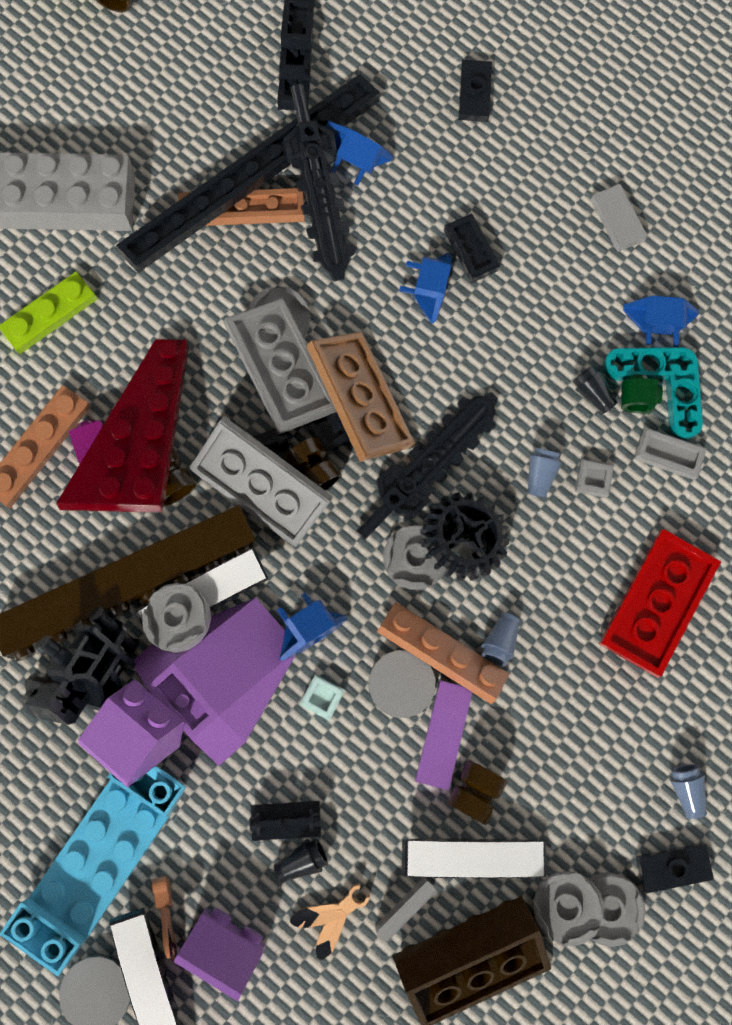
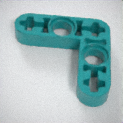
[602,347,703,441]

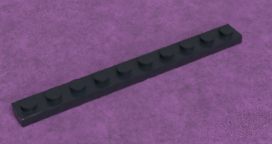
[116,74,380,273]

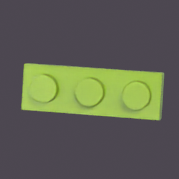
[0,271,98,355]

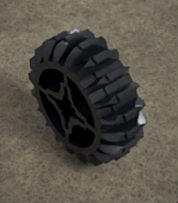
[420,492,510,581]

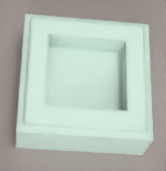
[299,675,345,721]

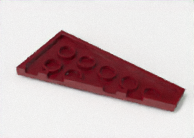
[56,339,189,512]

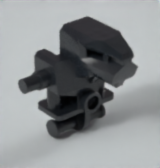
[20,606,140,725]

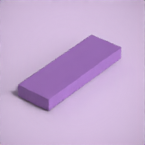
[415,681,473,791]

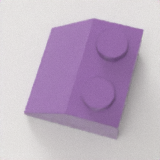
[78,679,184,788]
[173,908,266,1002]

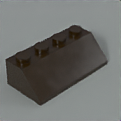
[392,896,552,1025]

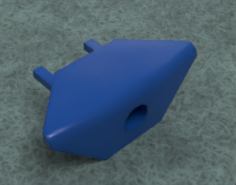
[326,121,393,186]
[399,253,452,323]
[623,296,699,347]
[277,592,348,661]

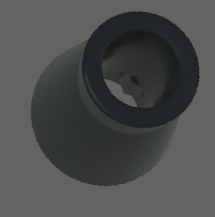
[572,365,618,414]
[274,838,328,883]

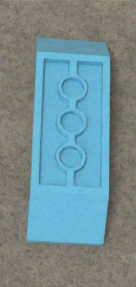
[0,766,187,976]

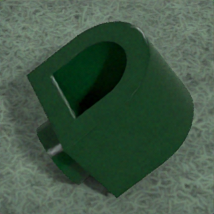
[621,374,663,414]

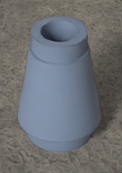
[527,448,562,498]
[482,613,520,666]
[670,764,707,819]

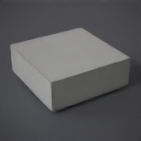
[575,459,614,498]

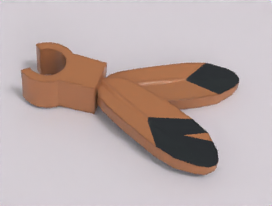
[152,876,177,961]

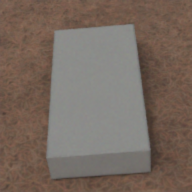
[591,184,648,252]
[633,427,707,480]
[375,877,436,942]

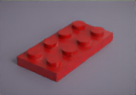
[598,529,721,678]

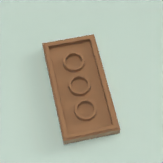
[306,331,415,462]

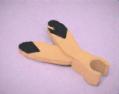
[290,883,370,960]

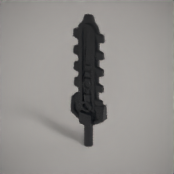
[282,84,355,282]
[355,392,498,540]

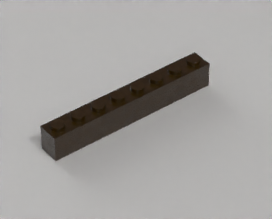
[0,505,258,661]

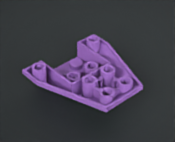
[133,597,296,766]

